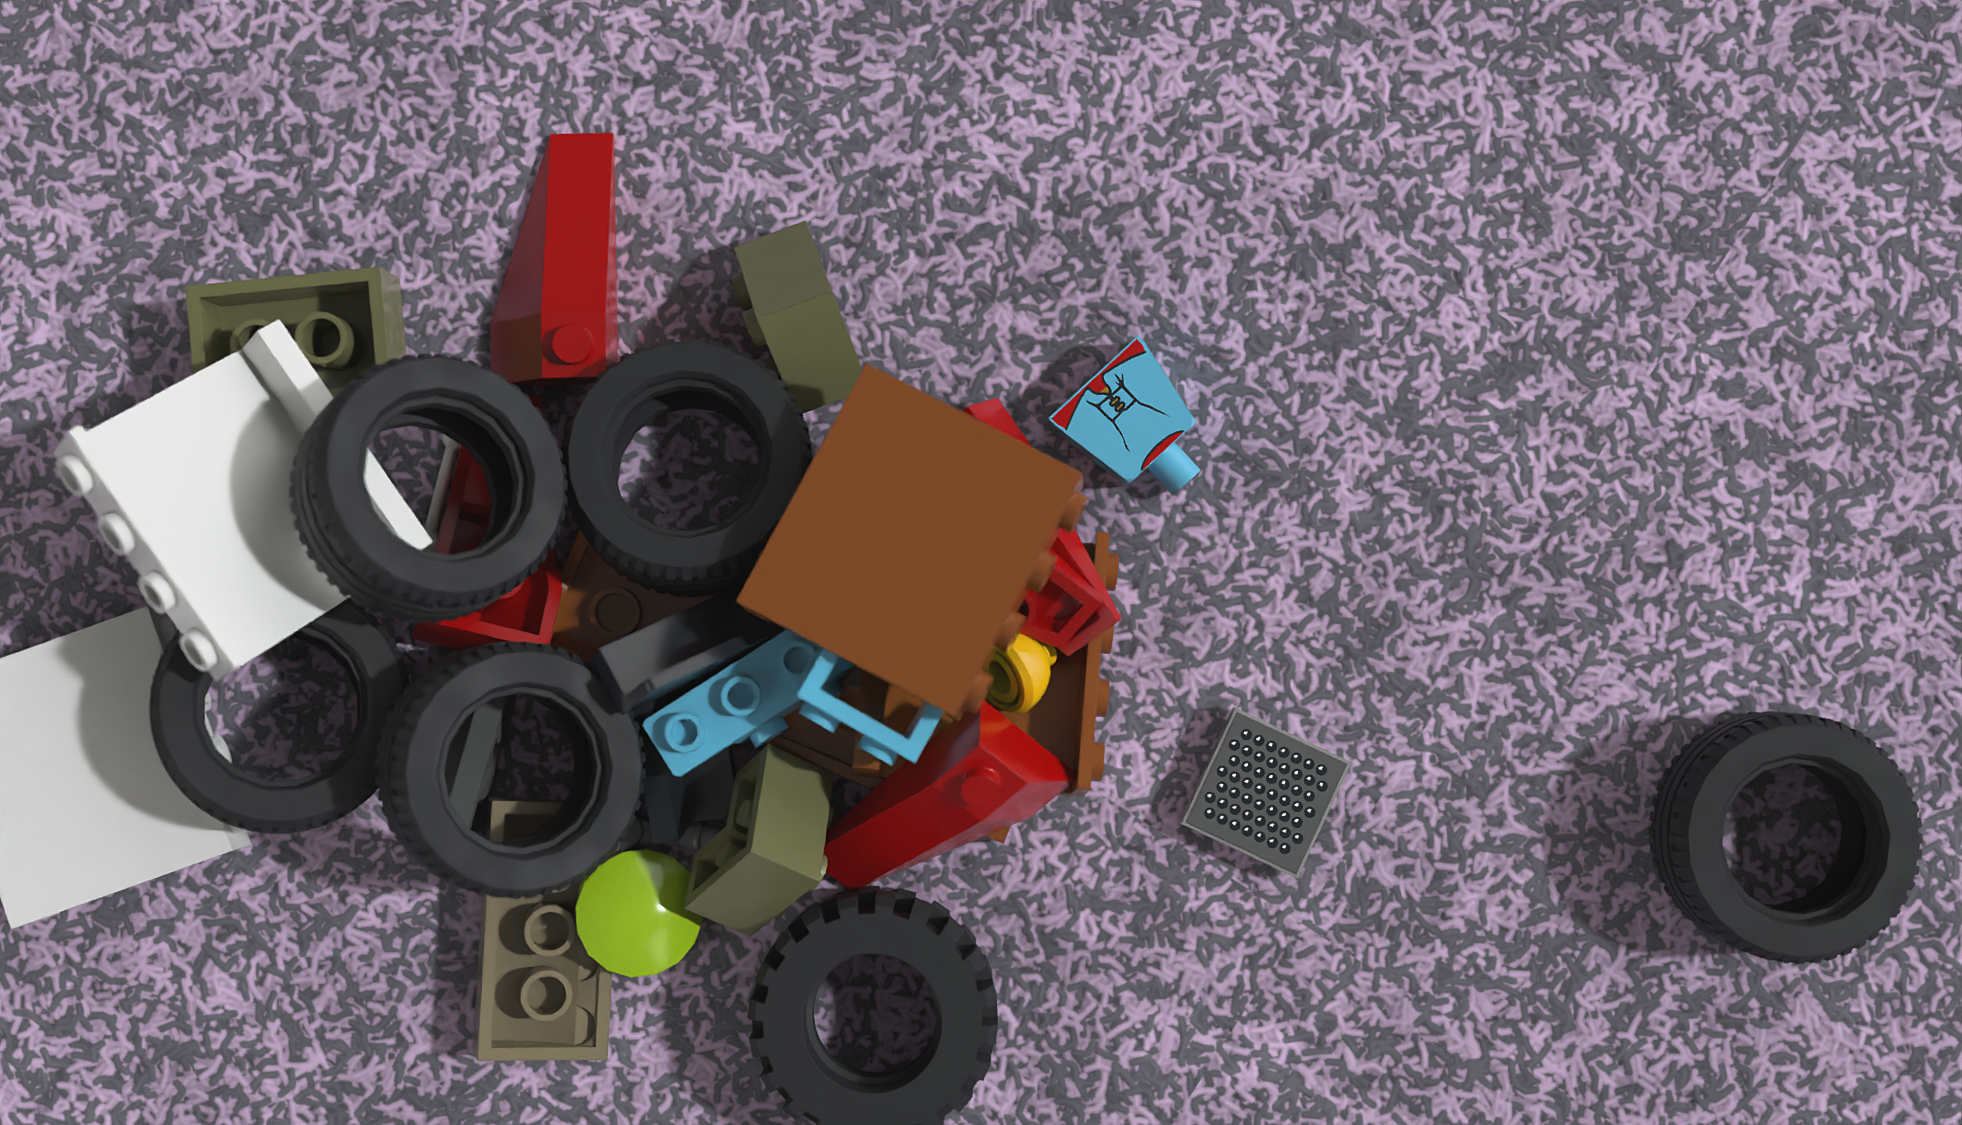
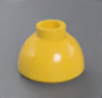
[985,634,1057,714]

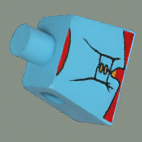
[1046,336,1200,496]

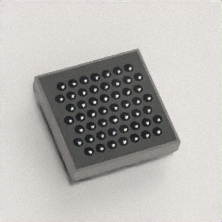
[1180,707,1352,879]

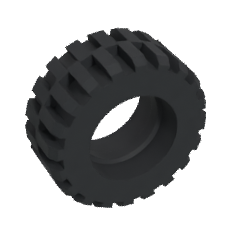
[748,886,998,1125]

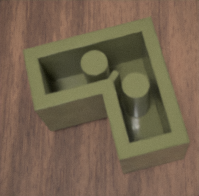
[731,220,862,414]
[684,744,835,936]

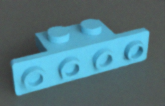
[643,629,855,776]

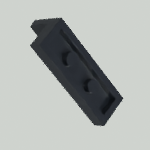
[590,582,786,715]
[633,670,736,844]

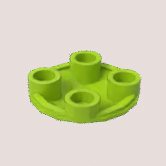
[575,849,703,978]

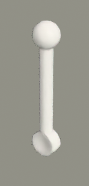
[422,434,461,552]

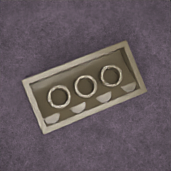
[473,796,620,1061]

